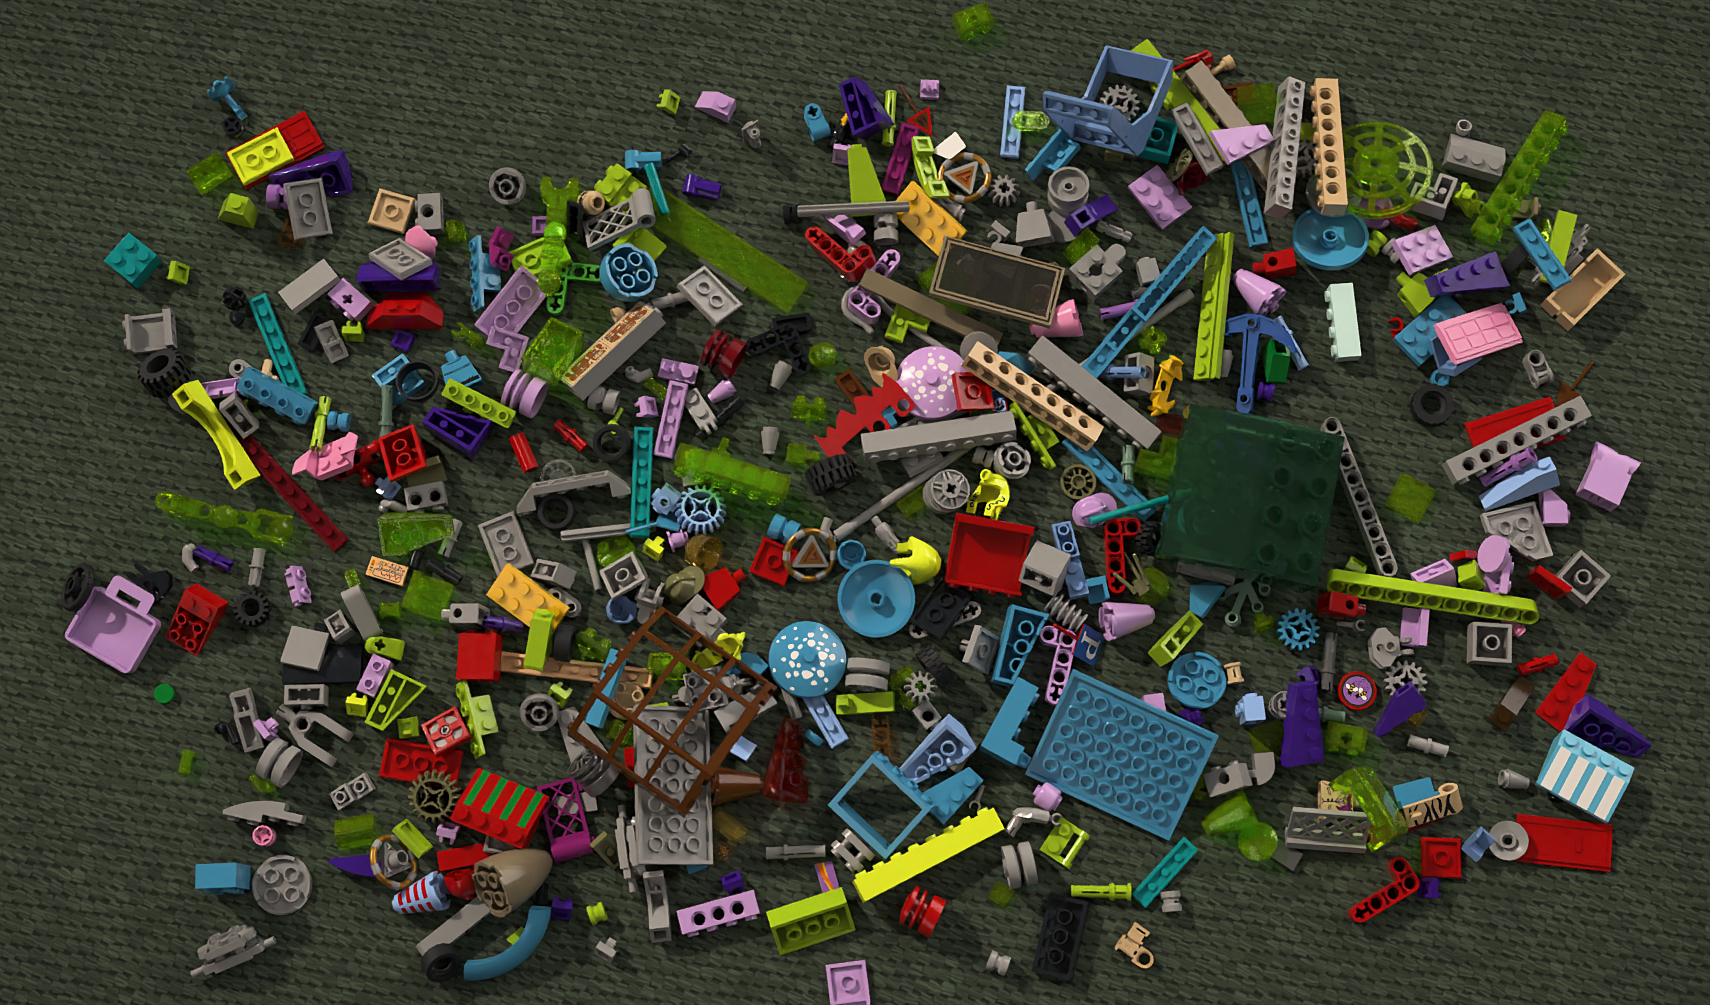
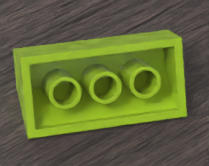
[766,887,855,955]

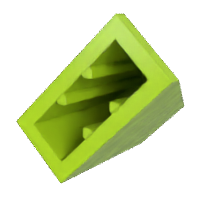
[218,193,259,229]
[523,609,555,672]

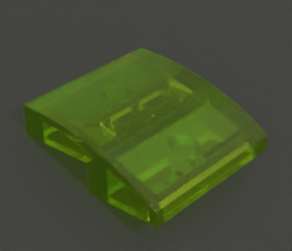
[1237,82,1276,124]

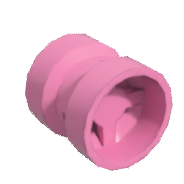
[253,826,277,846]

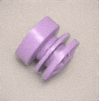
[501,369,548,418]

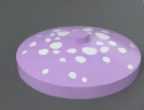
[896,346,969,420]

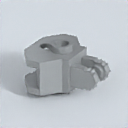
[635,578,665,624]
[1367,628,1414,669]

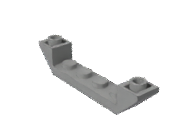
[516,470,631,515]

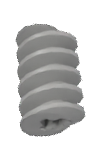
[1044,593,1088,632]

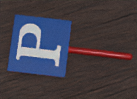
[1053,624,1105,667]

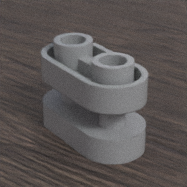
[831,828,875,873]

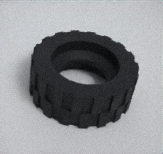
[1409,384,1454,427]
[915,645,954,688]

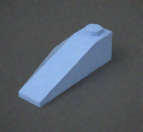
[1479,457,1560,511]
[900,714,976,784]

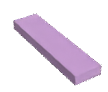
[653,380,689,459]

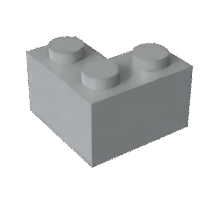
[1407,173,1458,220]

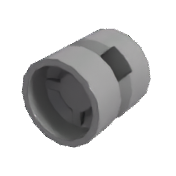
[874,213,898,245]
[587,386,620,415]

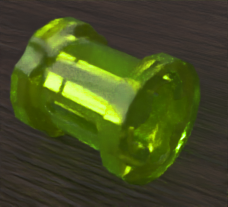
[379,601,402,619]

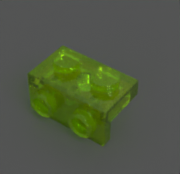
[186,152,233,196]

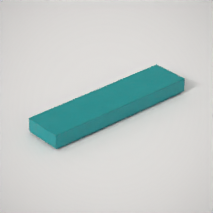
[1131,837,1198,908]

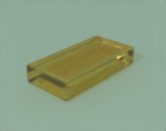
[712,805,749,846]

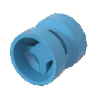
[327,411,351,432]

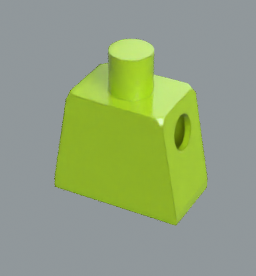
[1395,272,1437,318]

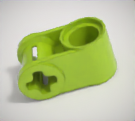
[365,636,405,661]

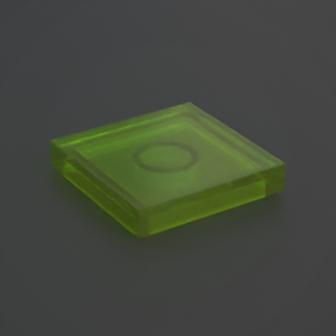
[1384,472,1436,524]

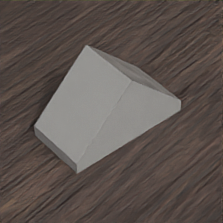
[324,610,357,645]

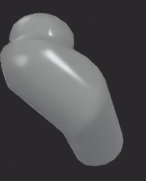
[625,366,654,383]

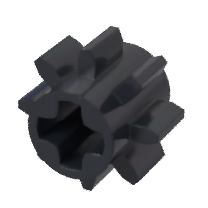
[222,287,247,311]

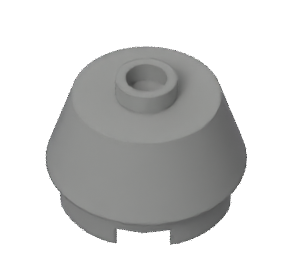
[489,167,526,205]
[993,442,1031,479]
[520,693,559,731]

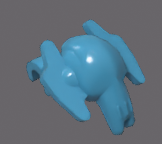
[207,77,247,121]

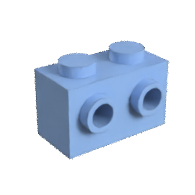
[1235,693,1266,725]

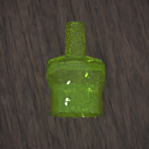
[603,718,633,747]

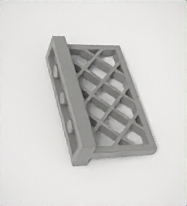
[1285,807,1373,854]

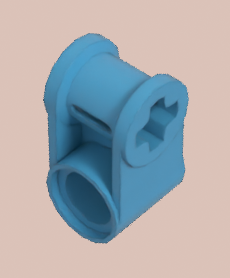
[804,103,831,142]

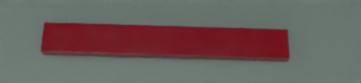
[238,434,350,553]

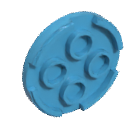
[1167,652,1227,710]

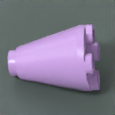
[1232,269,1286,316]

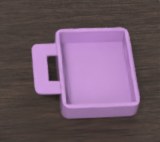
[65,576,161,673]

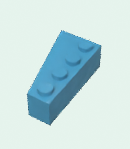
[990,604,1050,687]

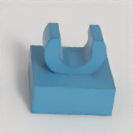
[1505,292,1528,315]

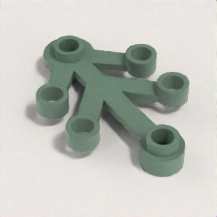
[1218,557,1271,628]

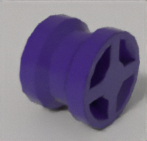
[1255,381,1275,403]

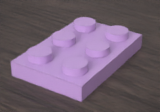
[1128,165,1192,230]
[1391,225,1453,276]

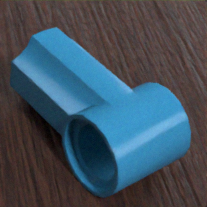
[625,150,662,173]

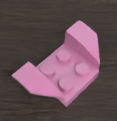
[292,432,358,480]

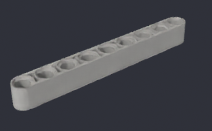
[1320,417,1398,577]

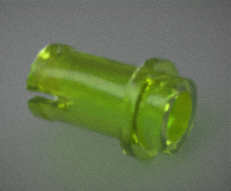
[178,749,196,774]

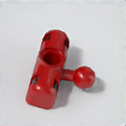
[333,440,383,487]

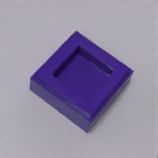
[390,329,416,353]

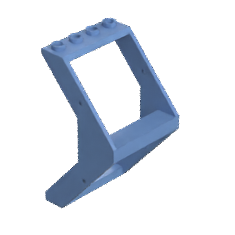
[1042,45,1174,156]

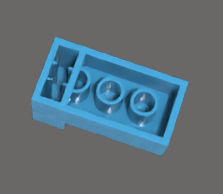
[979,677,1040,769]

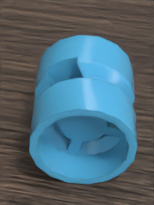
[766,513,801,544]

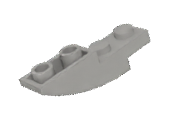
[222,801,307,827]

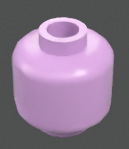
[1032,782,1063,812]

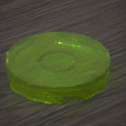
[1131,567,1169,606]

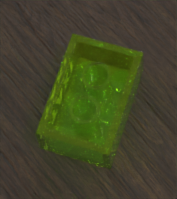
[521,317,585,386]

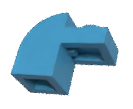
[726,652,769,676]

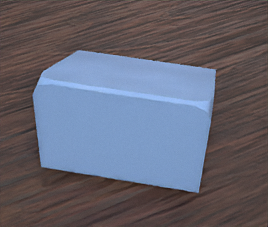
[730,736,757,762]

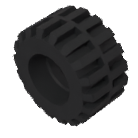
[137,348,192,399]
[804,454,857,496]

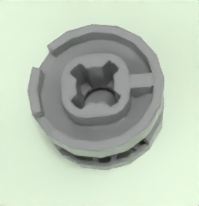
[1268,691,1287,720]

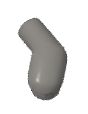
[378,500,407,515]
[820,517,836,545]
[182,543,199,573]

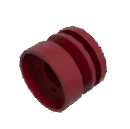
[700,329,747,379]

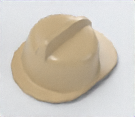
[864,345,898,387]

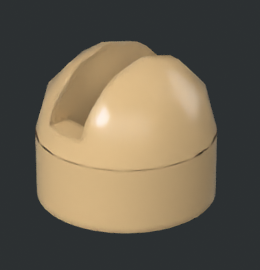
[610,307,626,323]

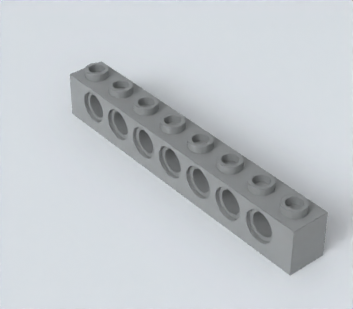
[1264,76,1305,219]
[1442,396,1592,485]

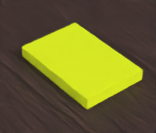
[227,128,295,186]

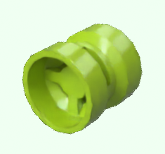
[1366,230,1388,257]

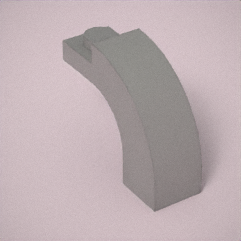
[643,870,672,943]

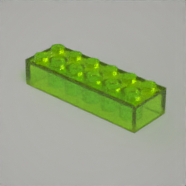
[671,443,792,506]

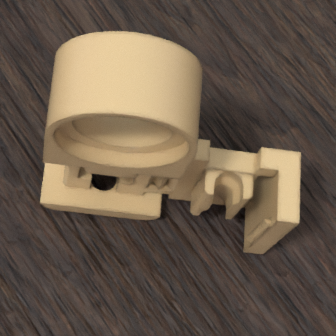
[1115,922,1154,968]

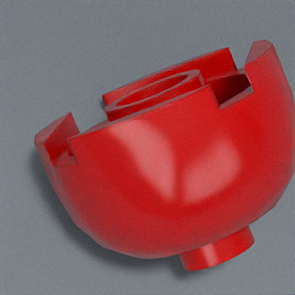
[443,865,476,900]

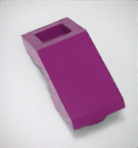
[489,226,515,272]

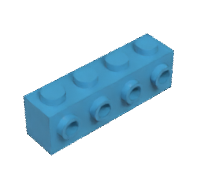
[236,366,319,425]

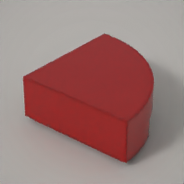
[1449,550,1477,561]

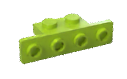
[442,379,517,428]
[1009,402,1060,470]
[456,680,499,759]

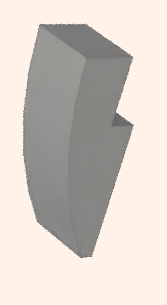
[229,687,264,752]

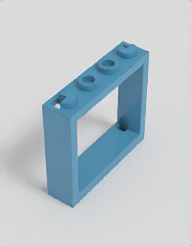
[828,751,935,859]

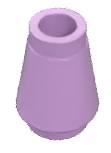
[708,379,737,404]

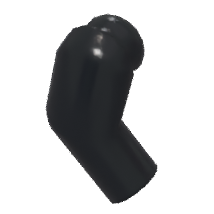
[214,722,241,745]

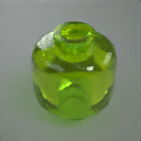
[808,342,837,368]

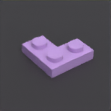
[486,326,529,372]

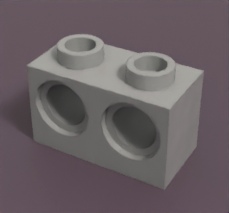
[404,481,448,516]

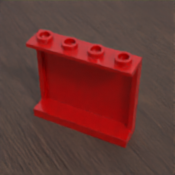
[943,513,1035,598]

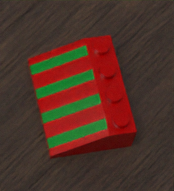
[450,768,550,849]

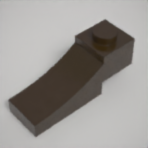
[1486,675,1535,733]

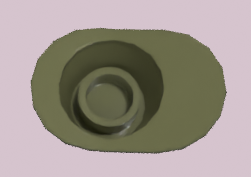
[663,566,705,605]

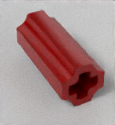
[509,432,539,474]

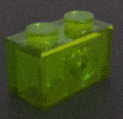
[951,2,994,40]

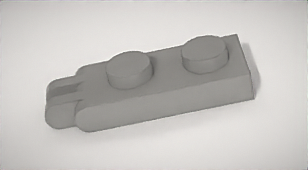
[685,388,718,435]

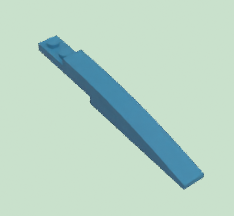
[1081,226,1217,378]

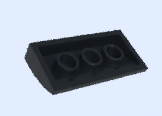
[282,644,363,685]
[1032,893,1090,982]

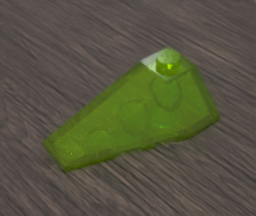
[377,512,455,556]

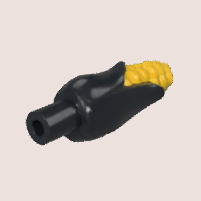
[828,113,850,149]

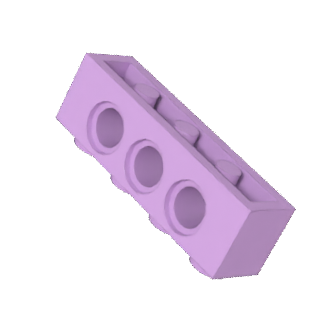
[676,890,760,937]

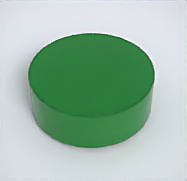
[154,684,175,704]

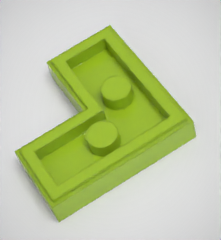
[884,305,931,344]

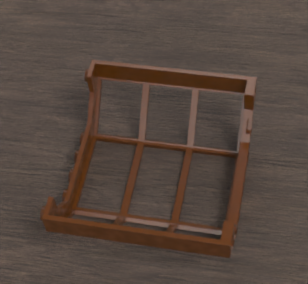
[567,606,777,818]

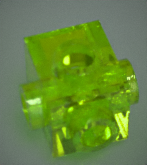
[1138,326,1167,355]

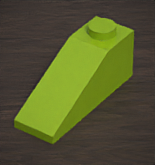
[1148,610,1203,667]

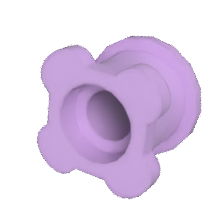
[667,529,689,552]

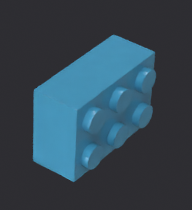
[195,863,251,895]

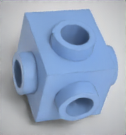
[651,482,681,515]

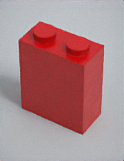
[456,630,503,682]

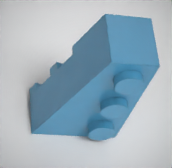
[923,767,984,825]

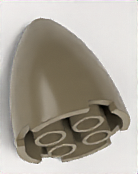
[471,848,553,917]

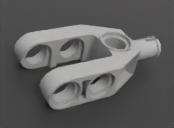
[276,704,354,767]

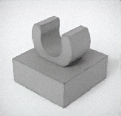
[987,220,1010,243]
[594,937,617,964]

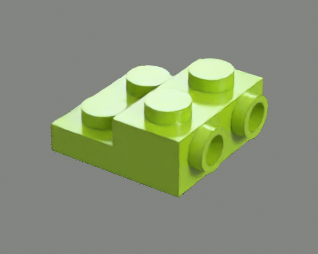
[594,163,648,214]

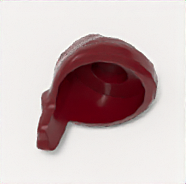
[1177,160,1210,195]

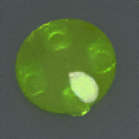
[597,535,636,568]
[1238,822,1278,861]

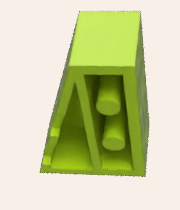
[365,669,427,731]

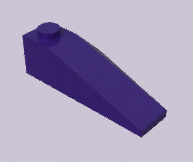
[1564,694,1652,758]

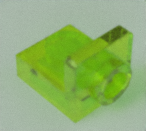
[1192,771,1210,801]

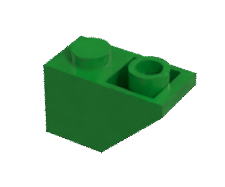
[1261,338,1290,384]

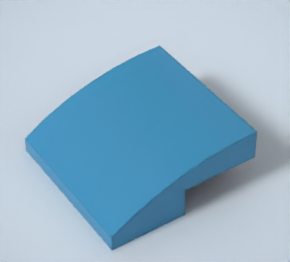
[372,353,426,407]

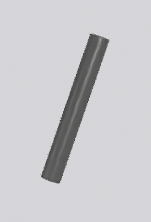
[698,256,748,294]

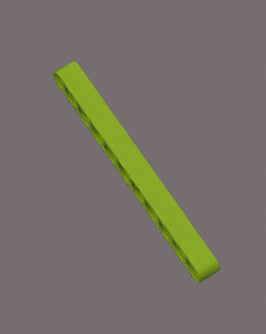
[1326,569,1539,624]

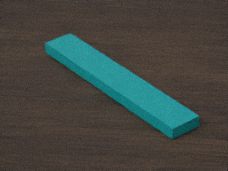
[248,293,308,395]
[630,427,653,538]

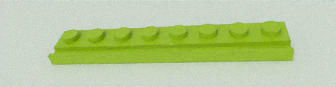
[1193,232,1234,381]

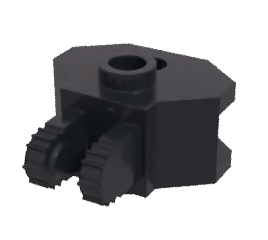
[126,562,173,604]

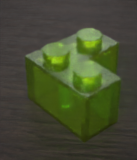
[1134,435,1182,481]

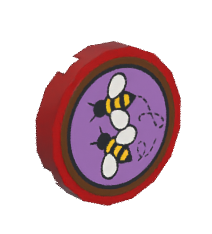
[1337,671,1377,710]

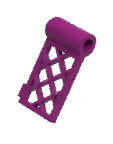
[537,777,595,863]

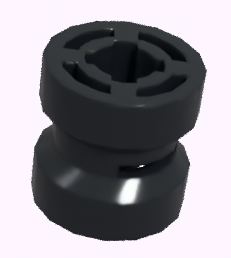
[783,204,803,224]

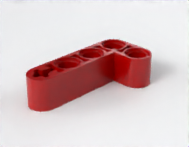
[805,226,876,282]
[1103,518,1141,596]
[1348,857,1420,923]

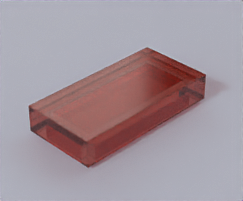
[1155,413,1195,437]

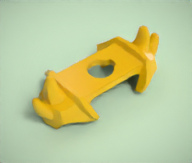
[1147,355,1183,416]

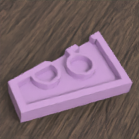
[1208,124,1275,165]

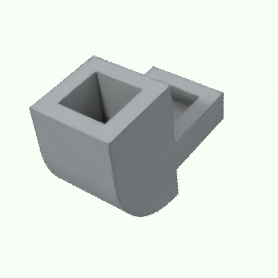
[1248,752,1275,785]

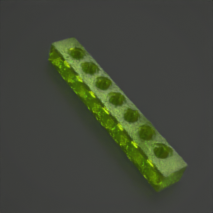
[1471,110,1568,246]

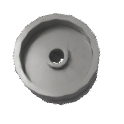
[1047,167,1090,216]
[845,657,890,692]
[255,737,303,788]
[1001,841,1038,890]

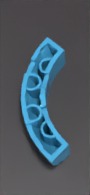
[464,905,552,981]

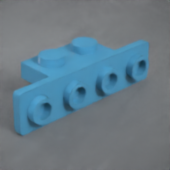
[1025,129,1081,181]
[469,235,501,312]

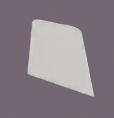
[934,132,966,159]

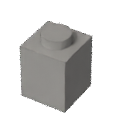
[1135,257,1160,287]

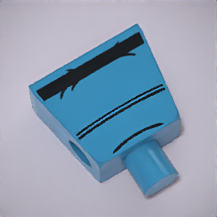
[441,350,484,389]

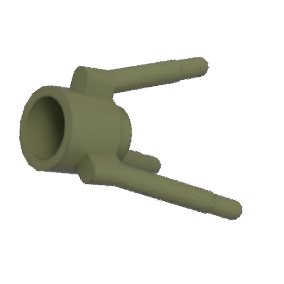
[1113,552,1152,596]

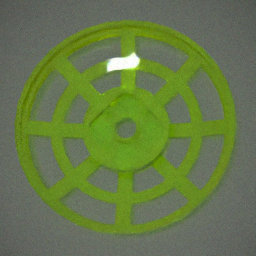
[1318,121,1433,219]

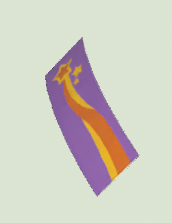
[814,861,840,893]

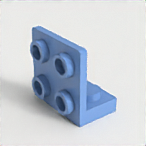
[1430,335,1482,377]

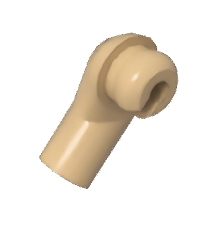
[261,359,279,381]

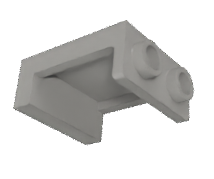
[122,308,178,355]

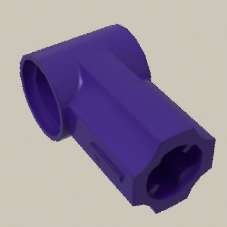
[682,174,722,201]

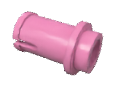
[1501,620,1526,638]

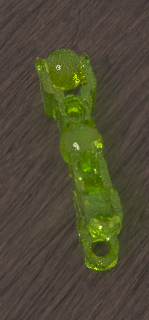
[537,176,580,298]
[155,492,294,546]

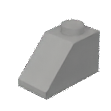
[530,559,577,589]

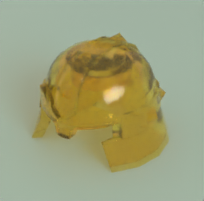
[684,534,723,571]

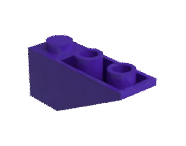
[1064,194,1118,237]
[1374,681,1427,738]

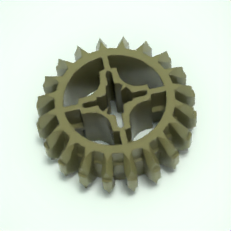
[408,769,461,823]

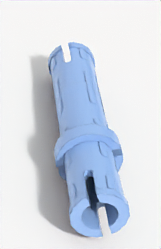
[1273,316,1309,371]

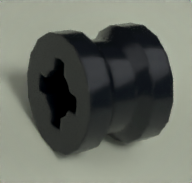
[222,116,244,139]

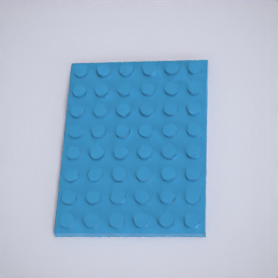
[1025,669,1219,841]

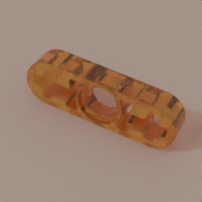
[871,712,891,762]

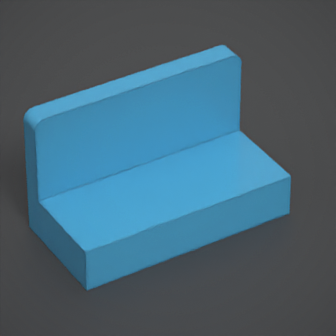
[1392,777,1439,809]

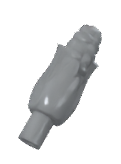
[871,515,902,555]

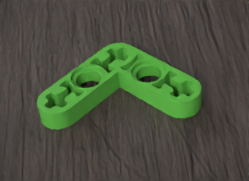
[547,263,601,316]

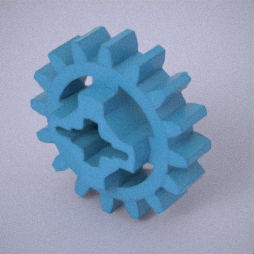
[1276,608,1320,651]

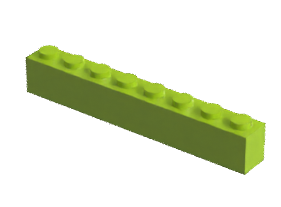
[1130,39,1227,166]

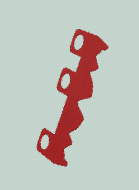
[814,373,915,460]

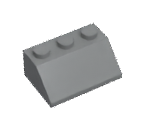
[1442,134,1506,183]

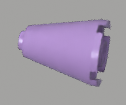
[1099,602,1155,641]

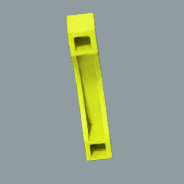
[172,380,260,490]

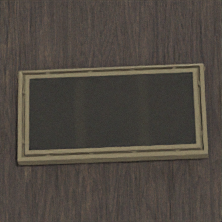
[928,236,1065,329]

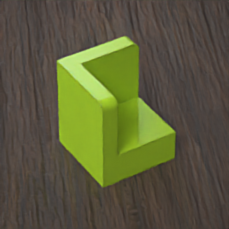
[1458,559,1486,591]

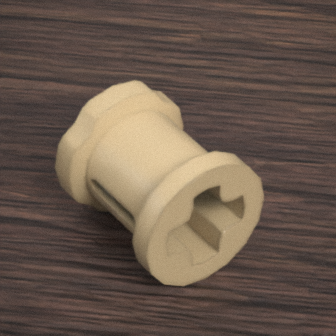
[1224,662,1245,685]

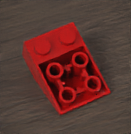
[165,583,229,656]

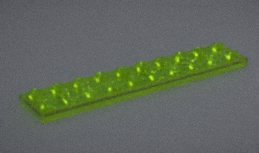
[648,187,809,314]

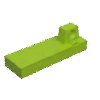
[836,691,895,715]

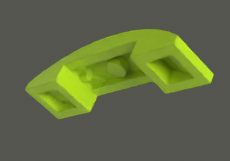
[912,136,949,198]

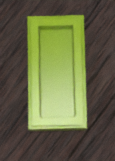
[392,819,434,859]

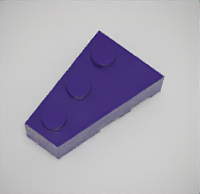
[839,77,895,139]
[422,407,494,458]

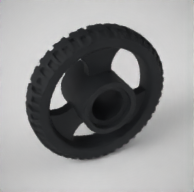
[61,563,95,612]

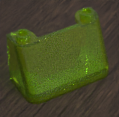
[1328,766,1409,852]

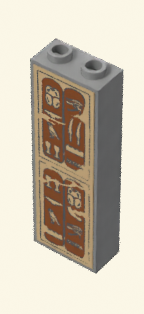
[558,301,666,401]

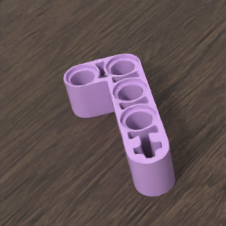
[848,249,900,324]
[1039,626,1076,706]

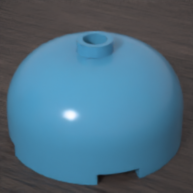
[599,243,658,302]

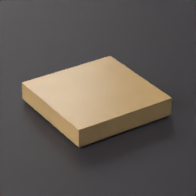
[368,189,416,234]

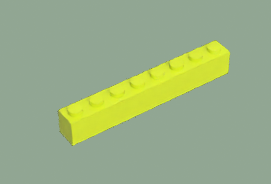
[852,807,1005,903]

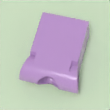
[1575,442,1641,512]

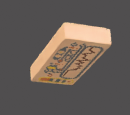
[366,556,409,586]

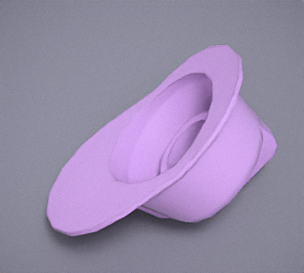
[1072,493,1117,528]

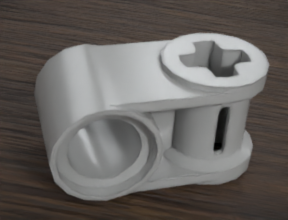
[1523,350,1554,389]

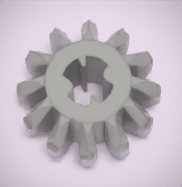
[988,175,1020,207]
[904,671,937,705]

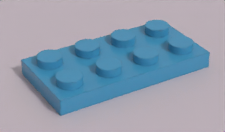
[1392,296,1467,367]

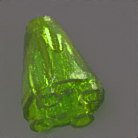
[1201,789,1259,836]

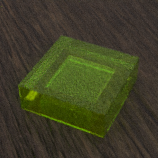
[987,880,1014,908]

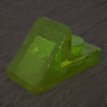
[1062,227,1100,265]

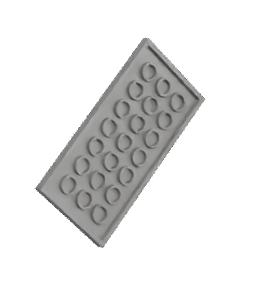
[633,705,713,865]

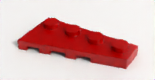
[1534,652,1597,733]

